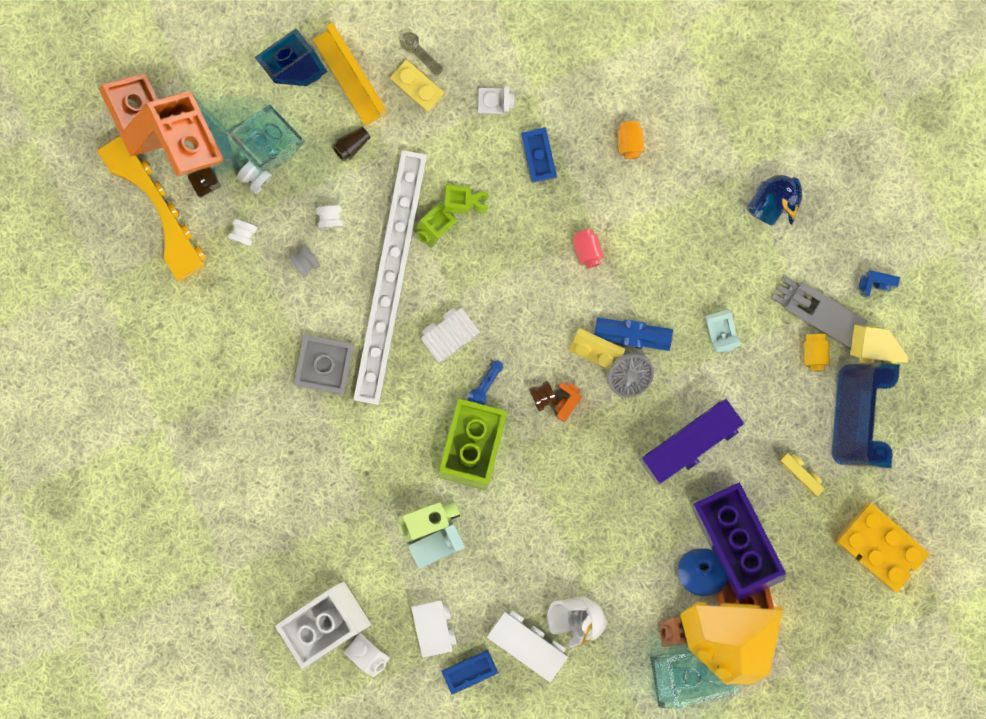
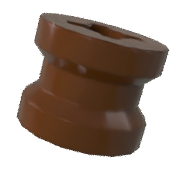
[529,381,558,412]

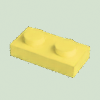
[390,59,445,112]
[568,328,626,369]
[778,453,825,497]

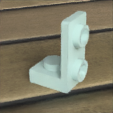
[409,524,465,568]

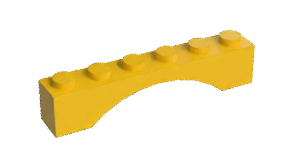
[97,136,206,282]

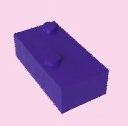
[639,398,745,485]
[693,482,787,602]

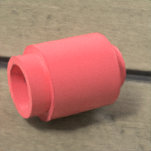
[573,229,604,269]

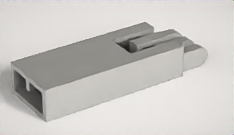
[771,276,868,349]

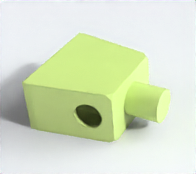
[397,502,460,542]

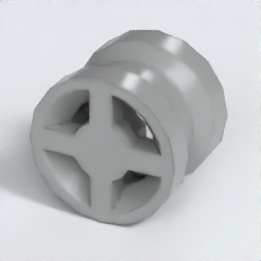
[289,246,320,278]

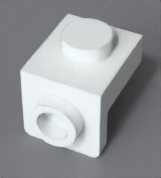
[344,633,390,677]

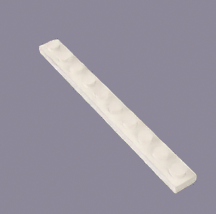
[354,150,427,405]

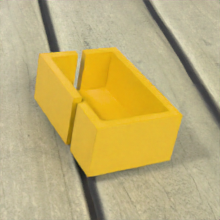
[834,503,930,593]

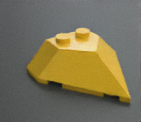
[680,602,784,685]

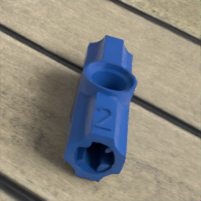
[594,317,673,351]

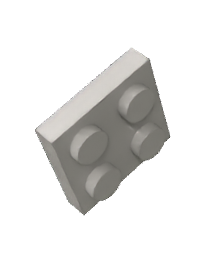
[294,335,354,395]

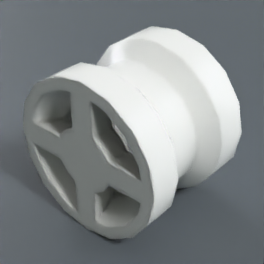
[316,205,343,230]
[227,219,258,247]

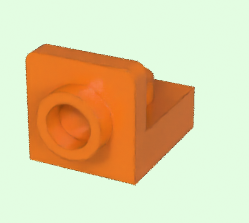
[555,381,582,422]

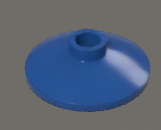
[678,548,728,596]

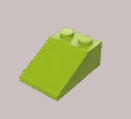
[437,398,508,491]

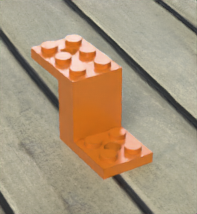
[99,73,224,176]

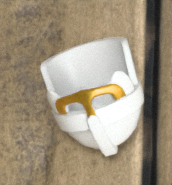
[547,596,607,648]

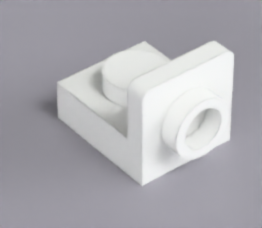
[478,86,514,115]

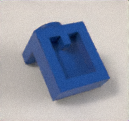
[858,270,900,298]

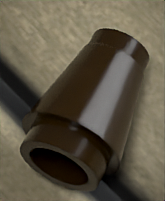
[332,126,371,162]

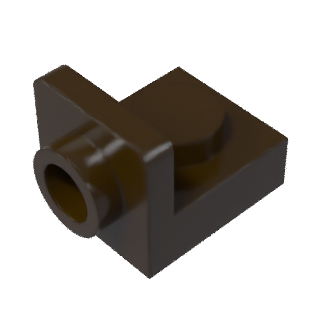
[188,167,222,198]

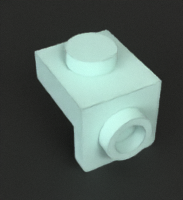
[705,309,741,353]

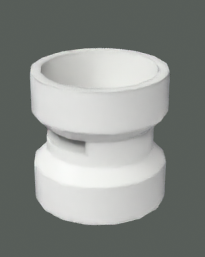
[237,159,272,194]

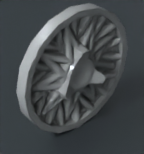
[608,353,654,398]

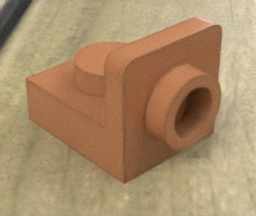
[659,617,688,647]

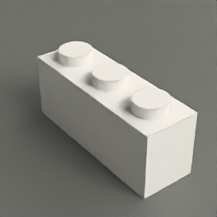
[487,610,568,682]

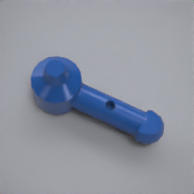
[467,360,503,405]

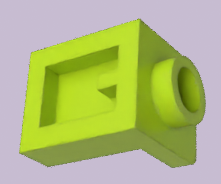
[414,203,458,248]

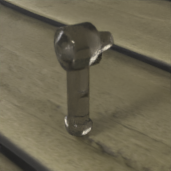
[400,32,443,75]

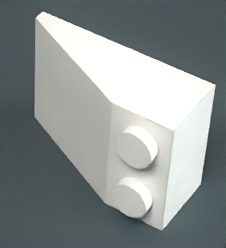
[275,582,371,669]

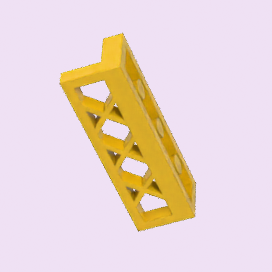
[312,22,387,126]

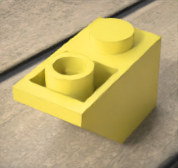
[850,324,908,366]

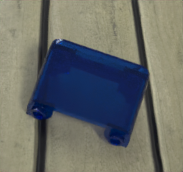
[832,363,900,469]

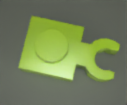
[443,184,488,214]

